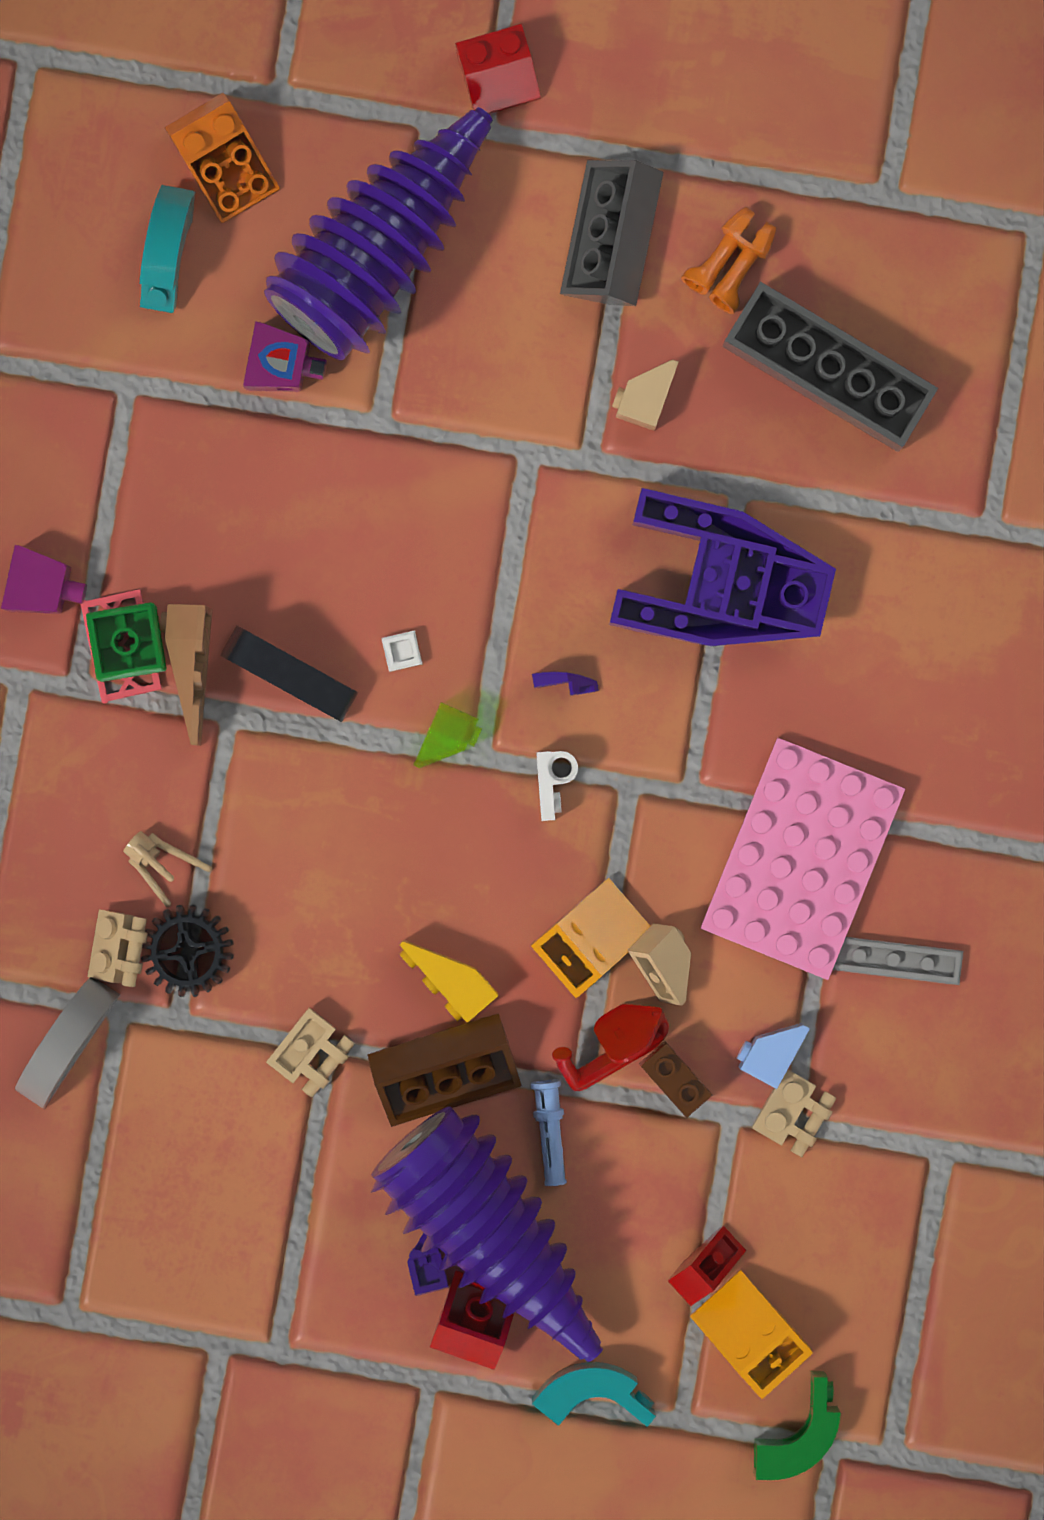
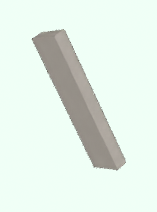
[833,937,963,985]

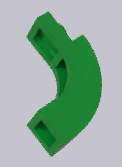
[753,1371,841,1480]

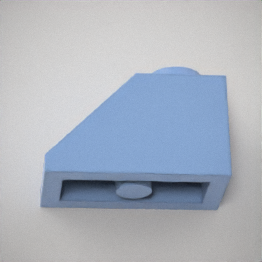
[736,1023,810,1089]

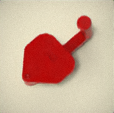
[552,1004,669,1091]

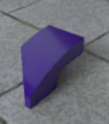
[532,672,599,696]
[407,1233,449,1296]

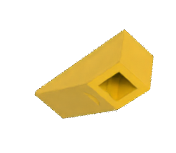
[399,940,499,1023]

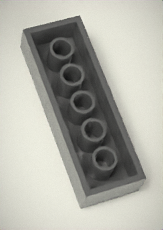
[722,281,938,452]

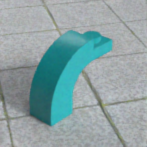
[139,185,195,313]
[532,1362,656,1427]

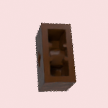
[639,1041,713,1118]

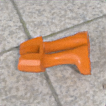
[681,207,777,314]

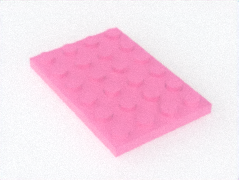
[701,737,905,980]

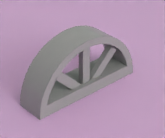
[15,978,120,1109]

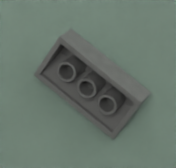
[560,160,664,306]

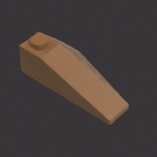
[160,604,212,746]

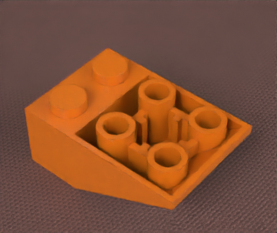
[164,93,280,223]

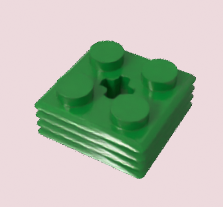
[86,602,167,682]

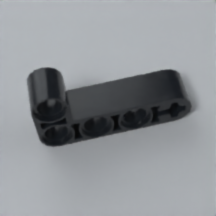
[220,626,358,722]

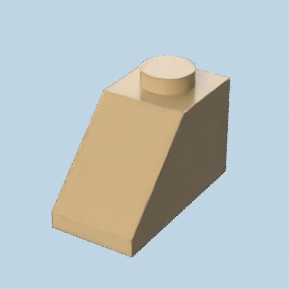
[612,360,678,431]
[627,923,691,1006]

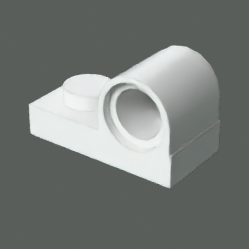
[536,751,578,821]

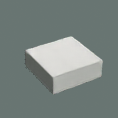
[381,631,423,672]

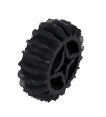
[141,904,234,997]

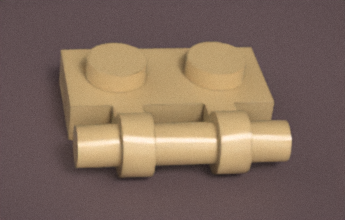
[87,909,148,987]
[266,1007,355,1098]
[751,1070,837,1157]

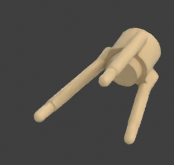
[123,831,212,907]

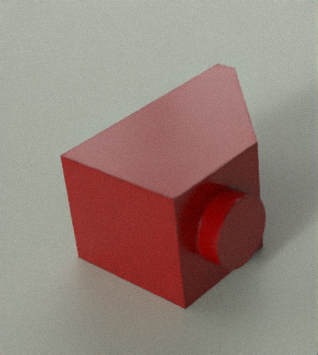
[668,1225,747,1306]

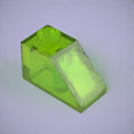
[413,702,483,769]

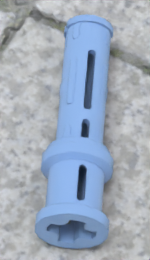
[530,1079,567,1186]

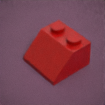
[455,23,541,114]
[430,1271,514,1370]

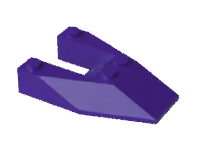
[609,488,836,647]

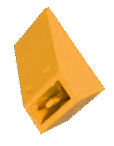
[531,878,651,998]
[690,1269,813,1399]

